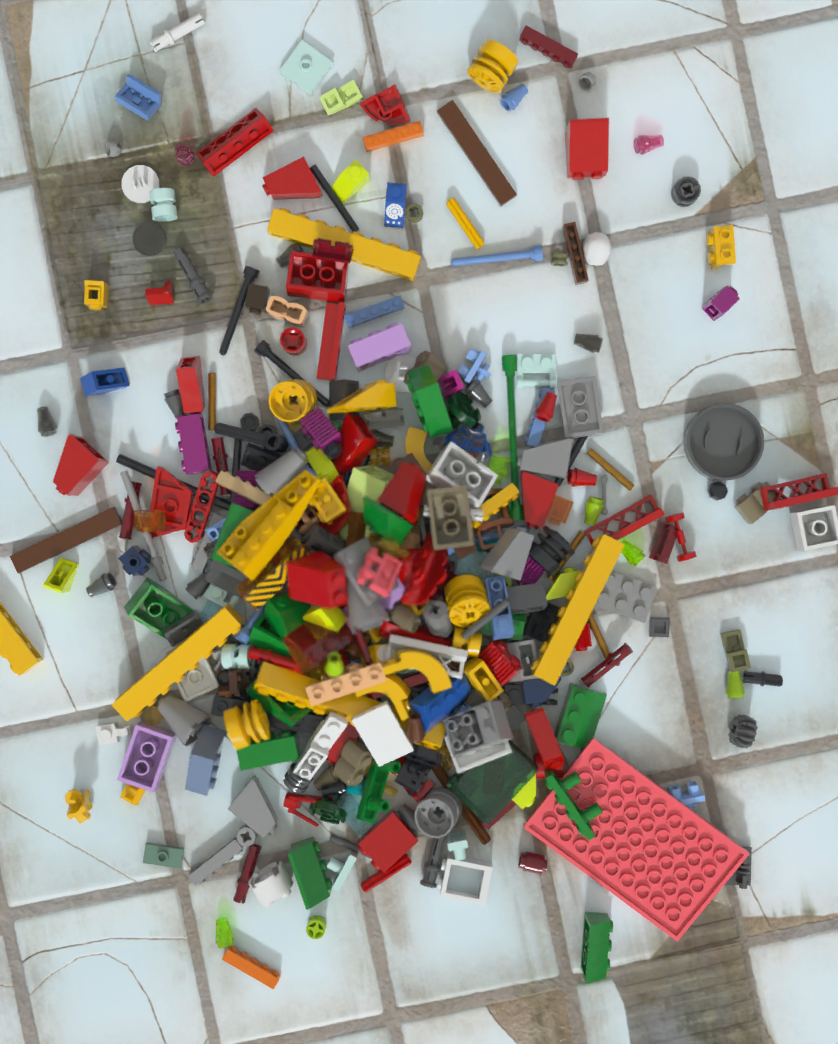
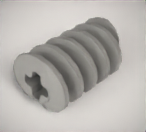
[422,600,453,638]

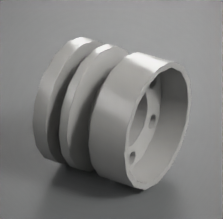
[415,787,462,838]

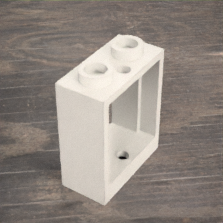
[437,853,493,905]

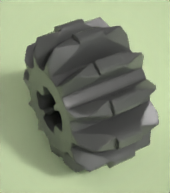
[728,714,758,748]

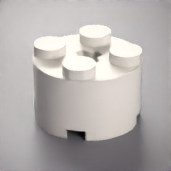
[248,861,293,908]

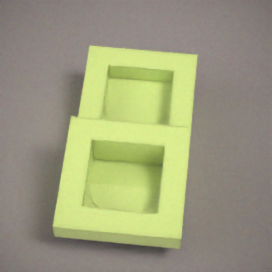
[319,79,364,115]

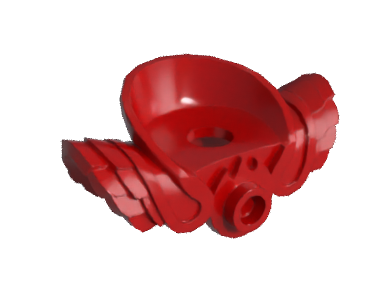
[397,533,447,606]

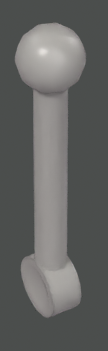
[601,475,608,515]

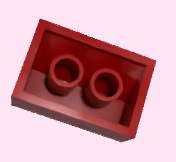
[286,251,349,302]

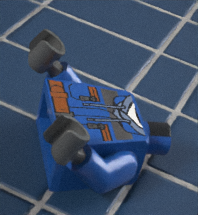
[432,423,492,466]

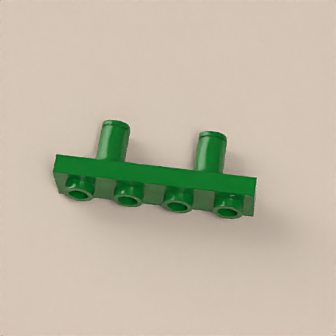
[355,758,401,824]
[544,769,603,841]

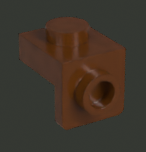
[218,669,241,697]

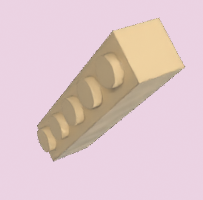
[215,471,272,506]

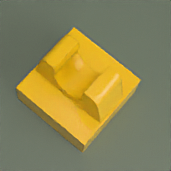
[120,784,146,806]

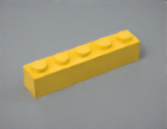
[472,483,520,529]

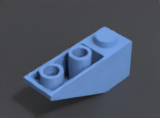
[484,576,515,640]

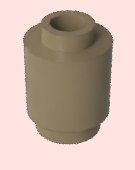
[391,605,421,633]

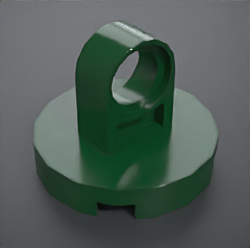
[448,391,481,429]
[308,794,347,824]

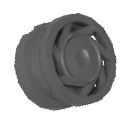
[671,176,701,207]
[283,763,314,793]

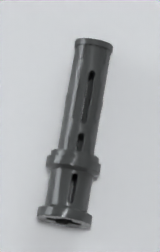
[173,247,213,304]
[420,836,445,888]

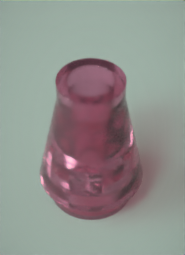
[633,135,664,155]
[175,144,195,166]

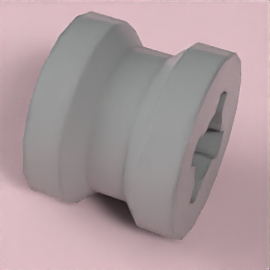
[237,824,257,847]

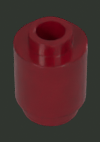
[518,851,548,875]

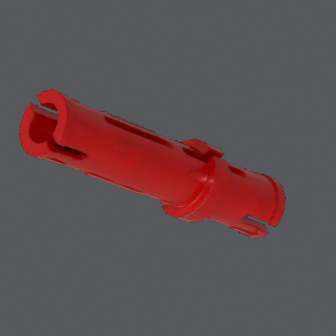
[248,646,308,675]

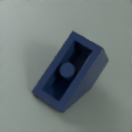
[521,676,562,708]

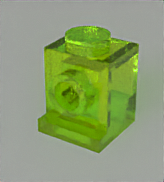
[488,455,510,484]

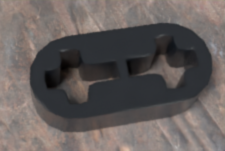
[239,663,260,699]
[405,744,442,767]

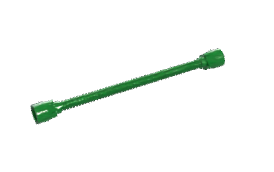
[501,355,524,520]

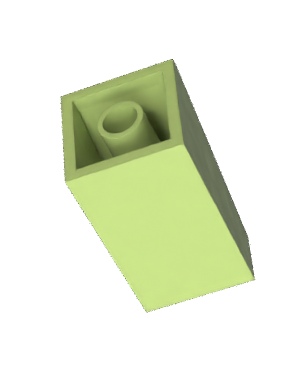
[338,465,394,545]

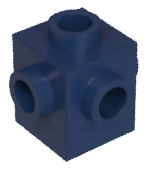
[118,545,151,576]

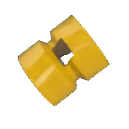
[451,627,482,657]

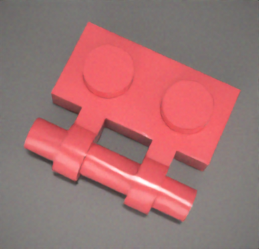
[357,547,402,597]

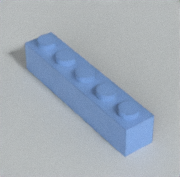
[344,295,405,328]
[525,387,555,448]

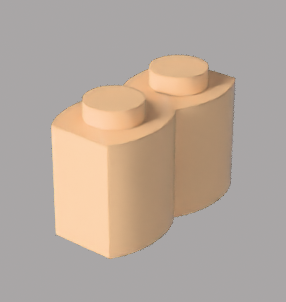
[266,296,309,327]

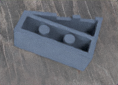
[185,725,226,796]

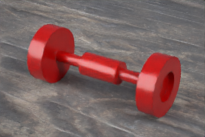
[665,512,697,562]

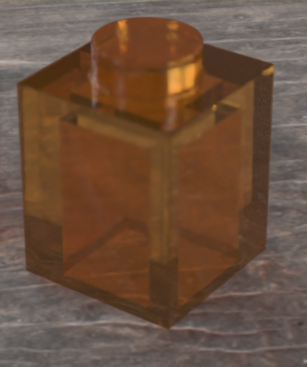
[547,495,573,526]
[134,509,166,533]

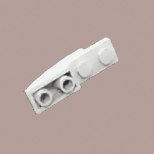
[293,712,348,781]

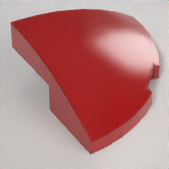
[360,84,411,125]

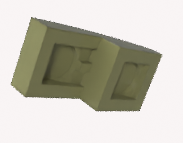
[720,629,751,672]

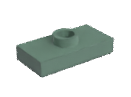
[143,842,185,869]

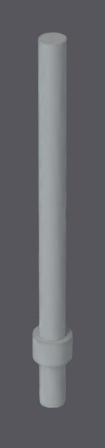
[120,470,167,581]

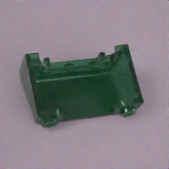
[447,740,539,824]

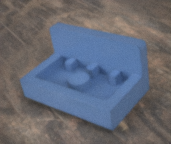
[115,74,161,121]

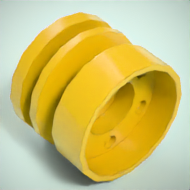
[467,39,519,94]
[269,379,318,422]
[444,575,490,627]
[224,699,271,750]

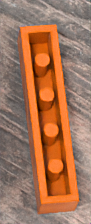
[363,121,424,152]
[222,945,281,990]

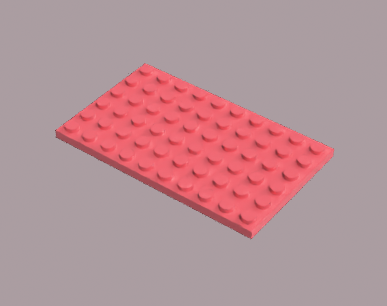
[523,737,749,941]

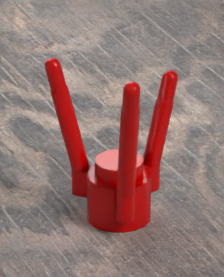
[283,792,333,827]

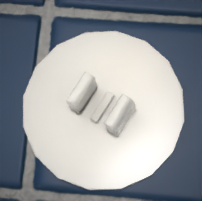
[122,165,160,203]
[384,355,416,393]

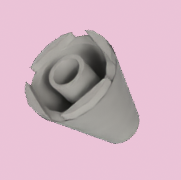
[255,449,308,495]
[346,579,390,634]
[158,695,212,747]

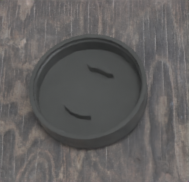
[684,403,764,481]

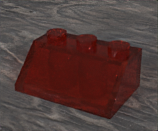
[282,621,355,672]

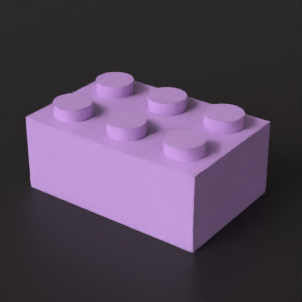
[348,322,411,372]
[117,721,176,793]

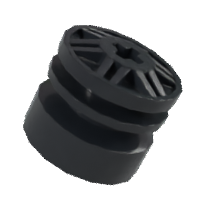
[528,525,575,577]

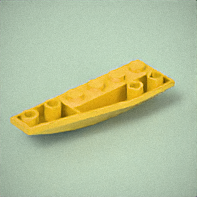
[217,470,320,581]

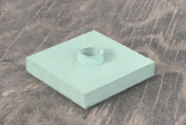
[279,40,333,95]

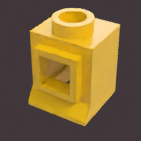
[84,280,109,310]

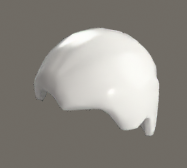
[582,232,611,266]

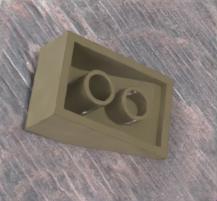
[427,485,475,550]

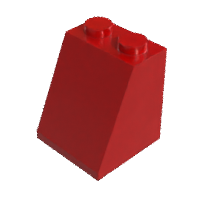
[565,118,609,180]
[53,434,109,496]
[286,551,348,609]

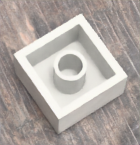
[790,505,838,551]

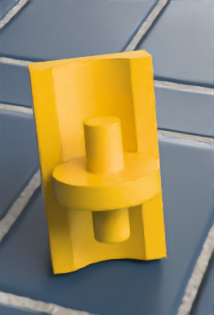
[65,789,93,824]

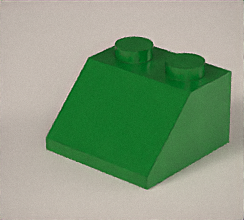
[363,495,412,546]

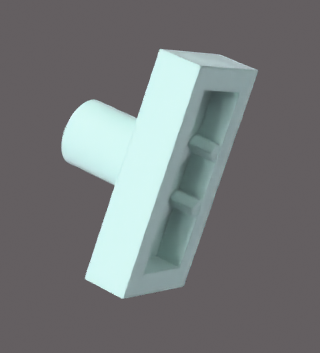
[447,830,468,860]
[326,850,358,892]

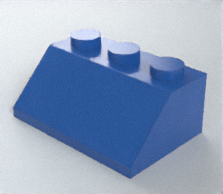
[409,670,471,734]

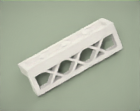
[384,635,468,679]

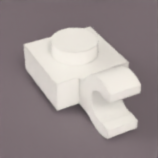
[96,722,132,745]

